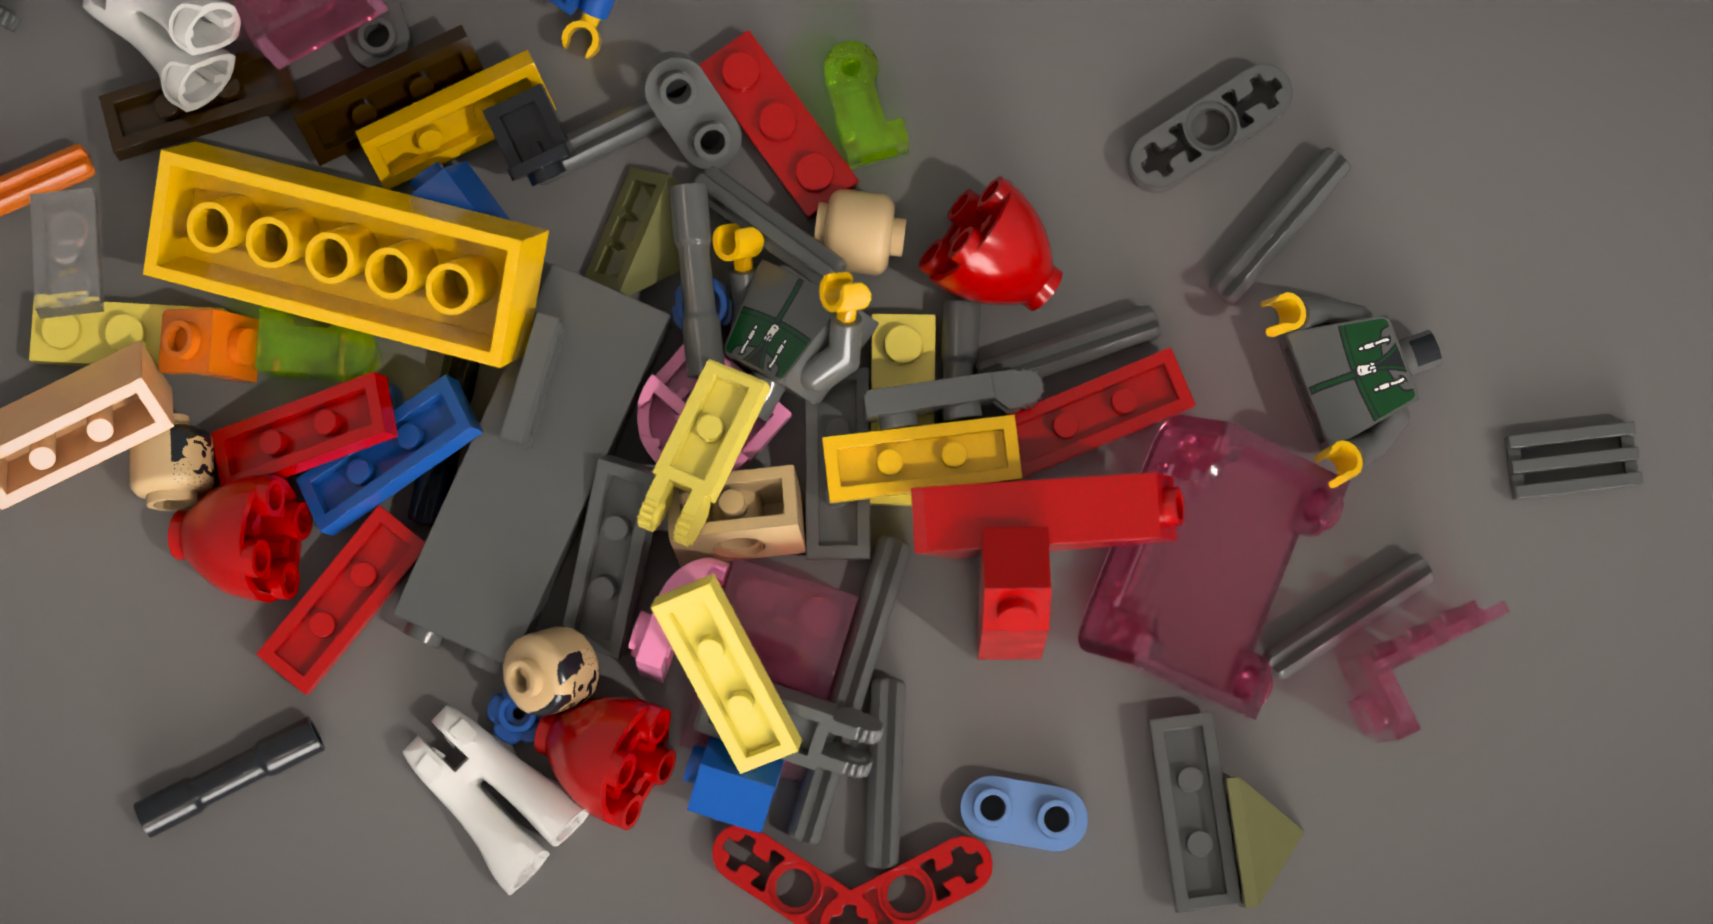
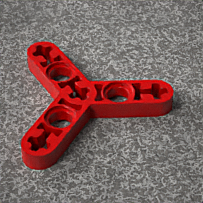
[712,825,993,924]

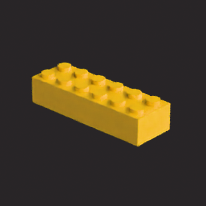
[143,141,549,368]

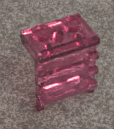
[1338,600,1510,743]

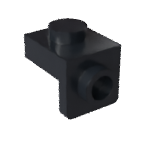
[483,84,575,187]

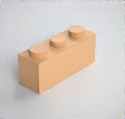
[0,340,174,510]

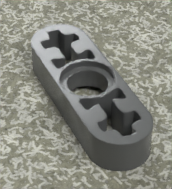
[1128,64,1293,193]

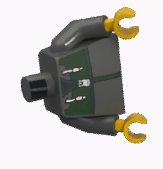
[712,223,879,423]
[1260,292,1442,488]

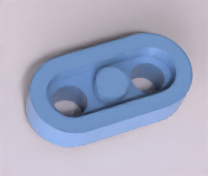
[960,776,1088,851]

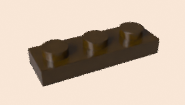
[289,24,484,166]
[99,40,300,161]

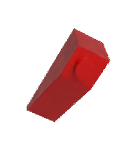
[977,526,1052,660]

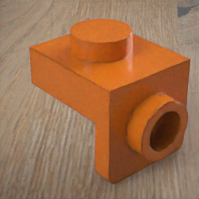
[158,308,262,383]

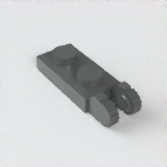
[861,368,1045,430]
[693,683,885,779]

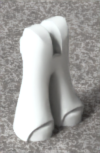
[82,0,241,112]
[402,704,589,895]

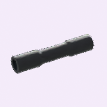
[134,716,325,838]

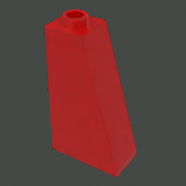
[911,472,1185,559]

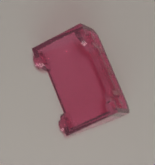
[1078,415,1350,720]

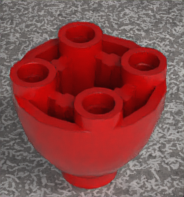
[918,176,1063,311]
[168,474,313,603]
[534,696,676,831]

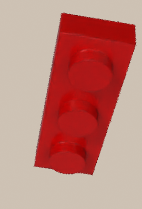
[699,30,859,221]
[1006,347,1196,479]
[211,371,398,486]
[256,505,425,695]

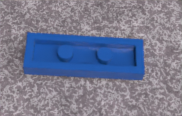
[296,374,483,536]

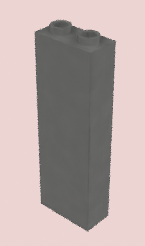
[392,263,673,675]

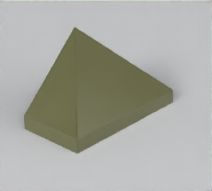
[584,167,680,296]
[1223,777,1305,908]

